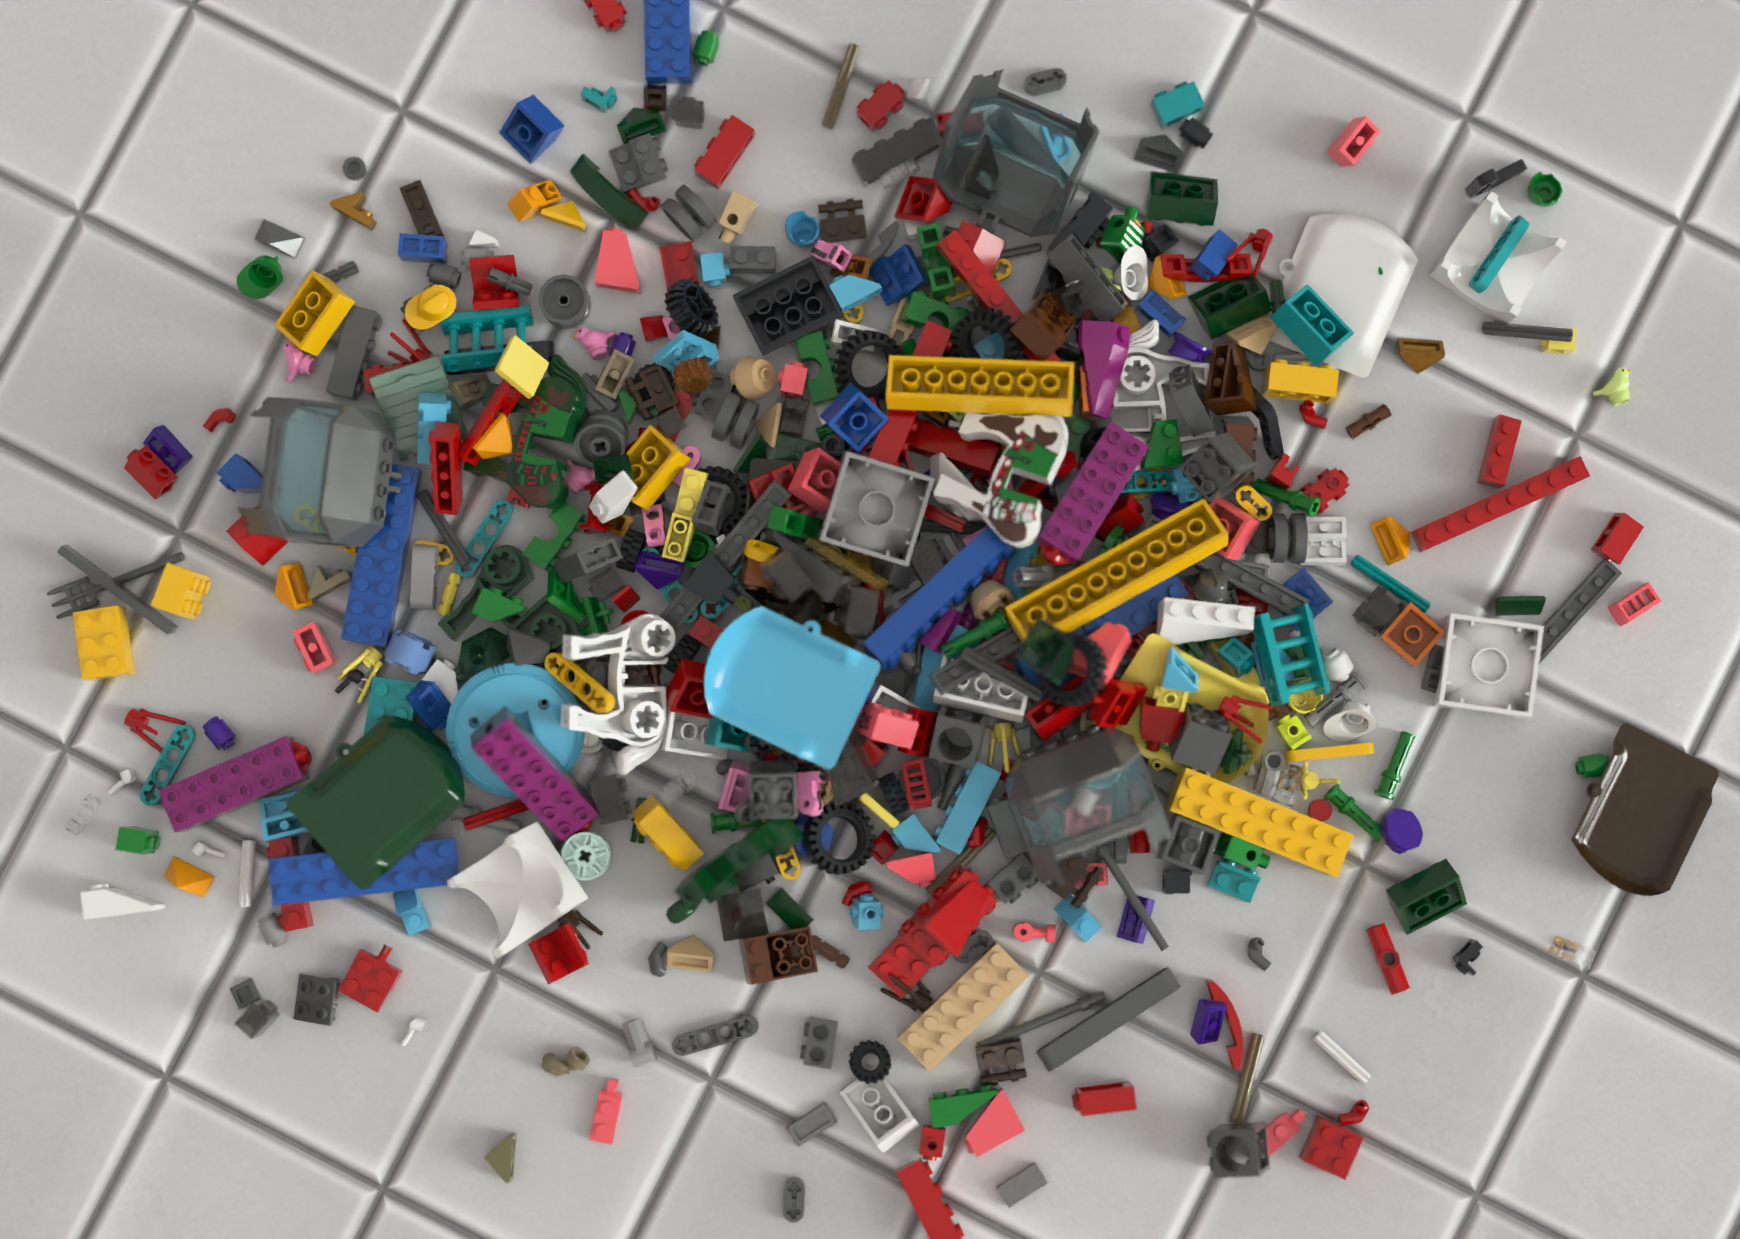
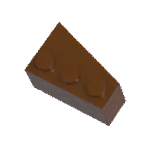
[1204,340,1257,416]
[1221,416,1258,492]

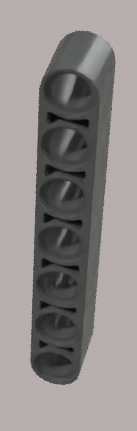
[1036,967,1181,1072]

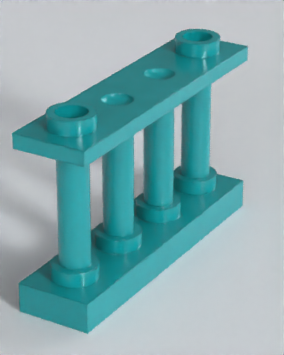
[440,305,534,372]
[1253,604,1330,706]

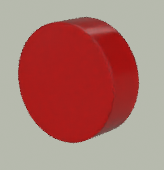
[1308,799,1332,822]

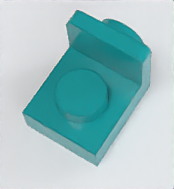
[580,87,617,113]
[1218,637,1254,678]

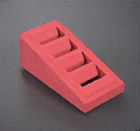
[1608,582,1661,626]

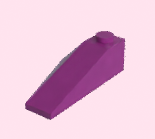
[1078,320,1130,419]

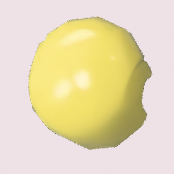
[1288,679,1323,714]

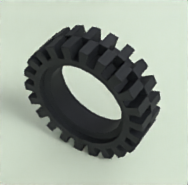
[951,307,1024,360]
[833,330,904,402]
[698,466,747,538]
[1034,632,1108,707]
[803,802,876,875]

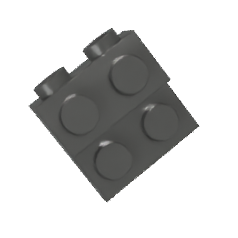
[608,133,668,194]

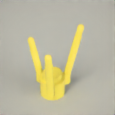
[337,645,383,704]
[988,722,1022,773]
[1299,762,1340,800]

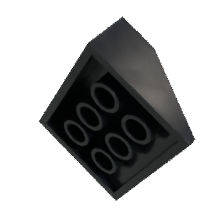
[733,255,844,356]

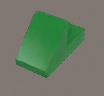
[618,389,662,425]

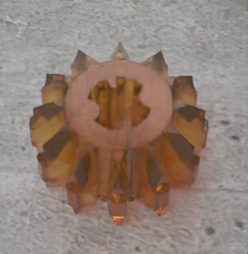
[674,357,712,394]

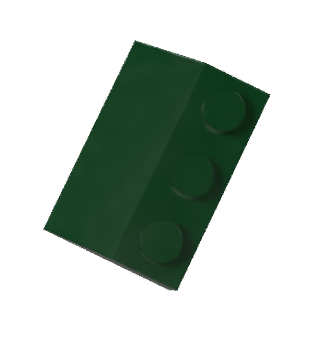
[1146,171,1218,226]
[1187,274,1272,340]
[1386,859,1467,935]

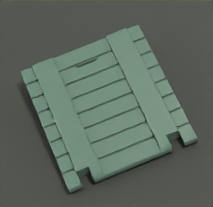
[369,355,468,461]

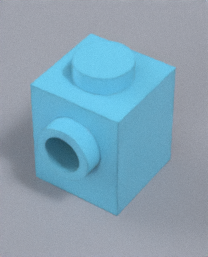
[700,252,730,288]

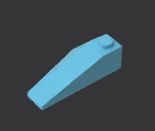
[912,621,981,711]

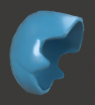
[785,211,820,247]

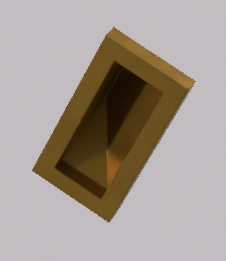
[1397,338,1445,374]

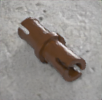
[1345,404,1392,439]

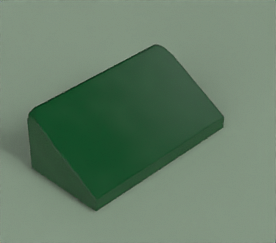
[1495,596,1546,616]
[766,888,814,929]

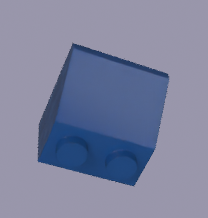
[499,94,564,164]
[820,382,889,452]
[216,453,263,494]

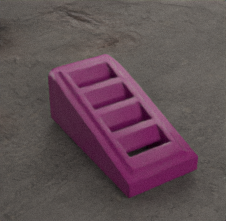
[920,608,963,654]

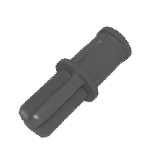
[487,267,533,296]

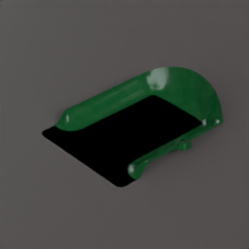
[287,715,465,889]

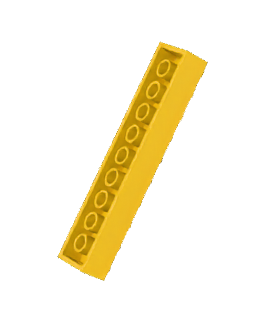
[1005,498,1228,655]

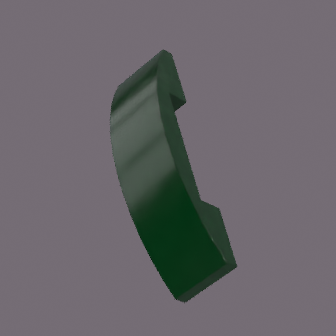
[570,154,649,231]

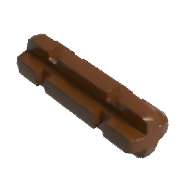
[812,935,850,969]

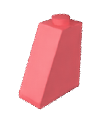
[594,228,641,294]
[1062,622,1131,686]
[964,1087,1025,1157]

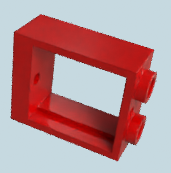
[1072,1081,1137,1116]

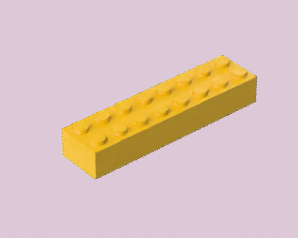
[886,355,1074,417]
[1164,767,1353,877]

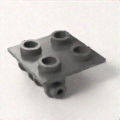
[293,974,340,1026]

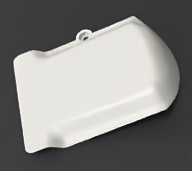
[1267,213,1418,378]

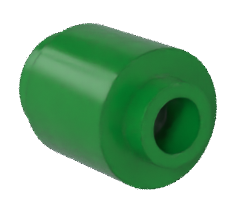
[692,30,720,66]
[1575,753,1610,779]

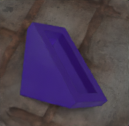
[635,551,685,590]

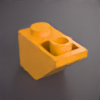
[507,179,563,222]

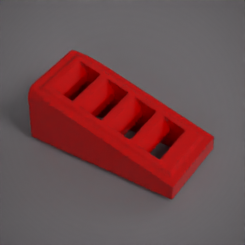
[901,758,933,810]

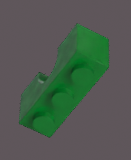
[917,223,955,299]
[900,291,970,338]
[796,331,842,406]
[522,501,586,571]

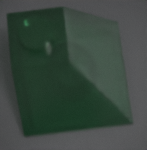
[1014,617,1075,685]
[456,627,510,682]

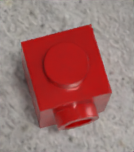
[919,1124,946,1161]

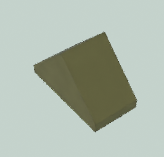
[484,1133,517,1183]

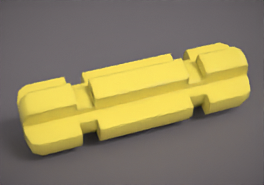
[437,572,462,617]

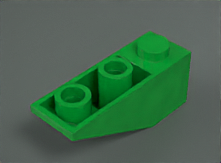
[929,1085,998,1128]

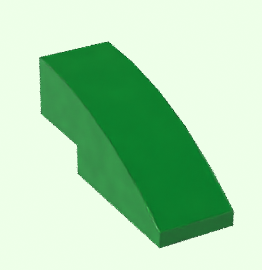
[767,506,823,543]

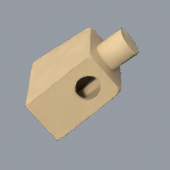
[718,190,759,244]

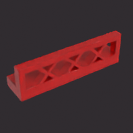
[458,378,522,466]

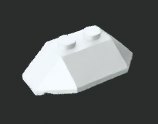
[930,452,986,523]

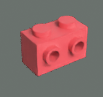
[1327,116,1381,167]
[778,362,809,402]
[293,622,338,674]

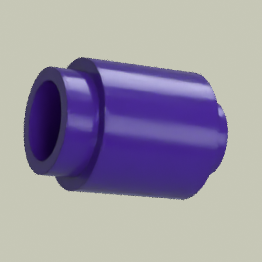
[609,332,636,356]
[203,716,236,751]

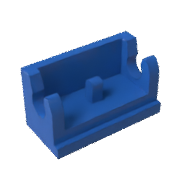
[1189,229,1238,281]
[398,233,448,264]
[1136,289,1186,338]
[405,680,451,731]

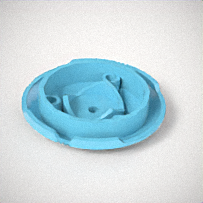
[446,662,584,798]

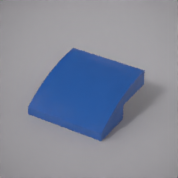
[869,244,928,306]
[1280,567,1333,632]

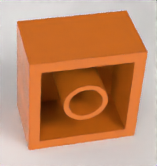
[1378,602,1446,667]

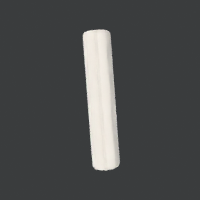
[238,840,256,907]
[1314,1031,1371,1084]

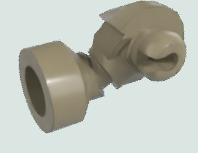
[541,1047,590,1076]

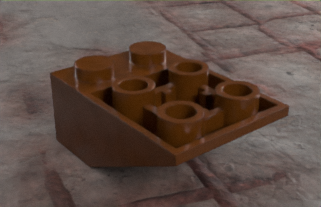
[1010,289,1077,361]
[739,926,818,985]

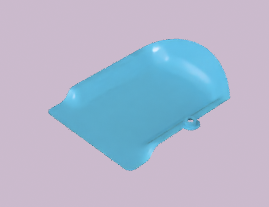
[705,606,880,769]

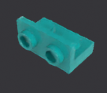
[1207,858,1262,903]

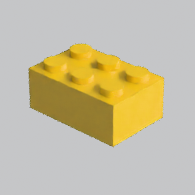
[274,270,355,356]
[1261,359,1339,404]
[626,425,691,511]
[151,562,211,620]
[73,605,135,681]
[632,794,704,872]

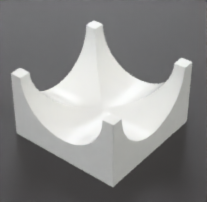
[1429,191,1567,323]
[1432,613,1544,720]
[447,821,588,959]

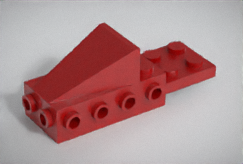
[868,866,998,999]

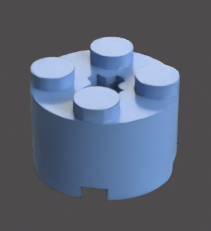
[384,628,437,675]

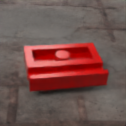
[659,241,700,289]

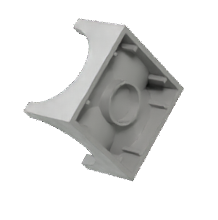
[817,450,935,567]

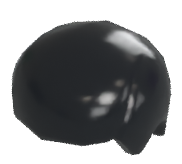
[1080,428,1103,459]

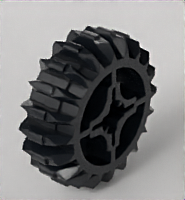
[664,279,719,338]

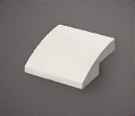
[1300,517,1347,565]

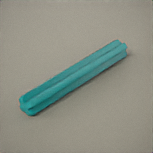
[1351,555,1431,613]

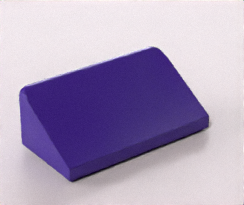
[143,425,193,474]
[1117,895,1155,944]
[1190,999,1227,1045]

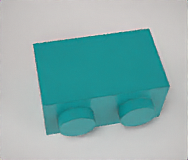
[1151,81,1205,129]

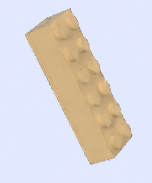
[897,942,1029,1072]

